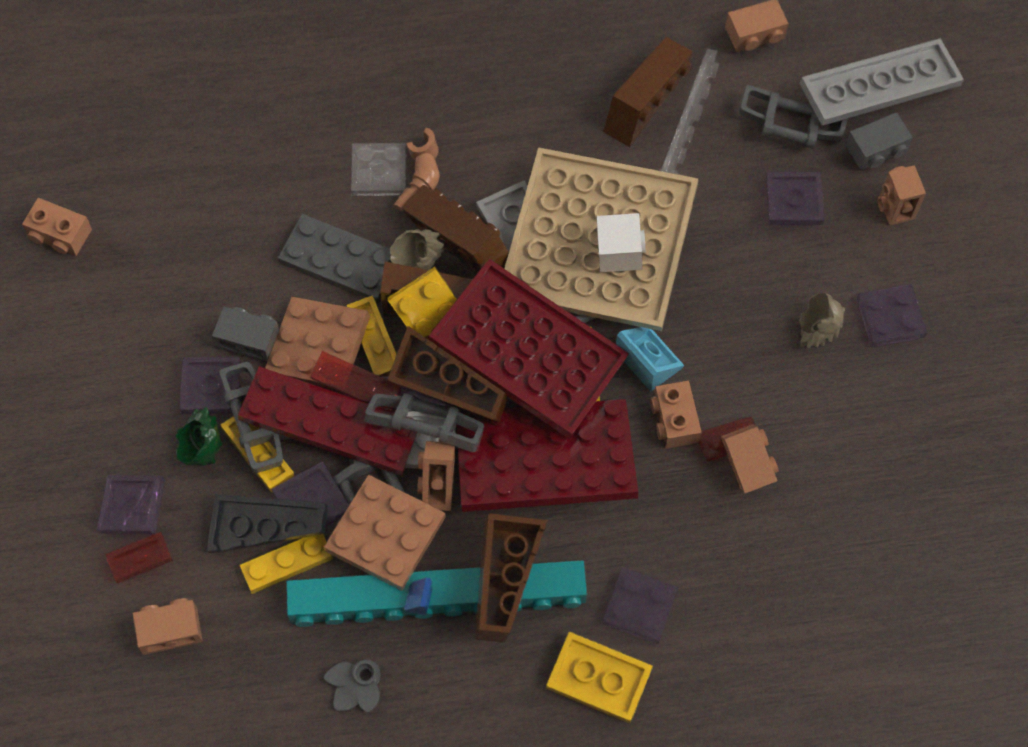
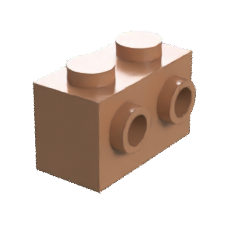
[725,0,788,52]
[877,165,926,226]
[22,198,92,256]
[650,381,702,449]
[720,424,779,493]
[417,441,455,511]
[133,599,203,655]

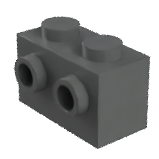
[846,112,913,170]
[212,306,279,362]

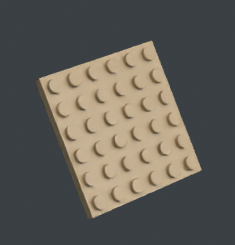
[504,148,698,331]

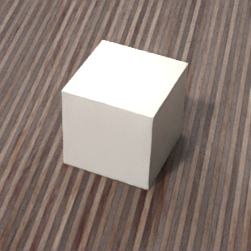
[597,213,646,272]

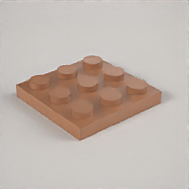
[265,297,370,391]
[324,475,445,591]

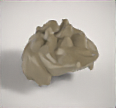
[390,229,445,270]
[799,292,845,348]

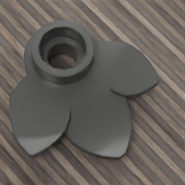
[324,660,381,713]

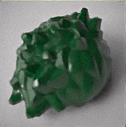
[175,407,223,466]

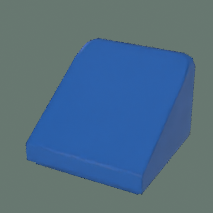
[404,578,433,615]

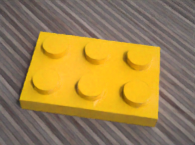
[388,267,457,338]
[546,632,653,723]

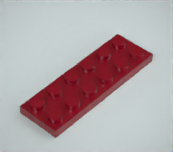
[238,366,419,476]

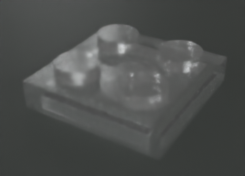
[351,143,406,196]

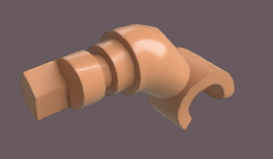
[393,128,440,211]

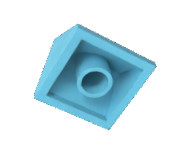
[616,327,684,392]

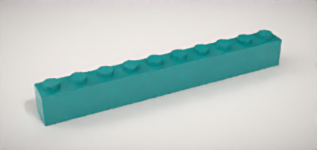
[287,560,587,627]

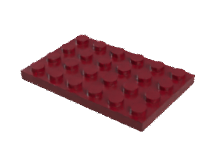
[427,259,629,439]
[457,399,638,512]

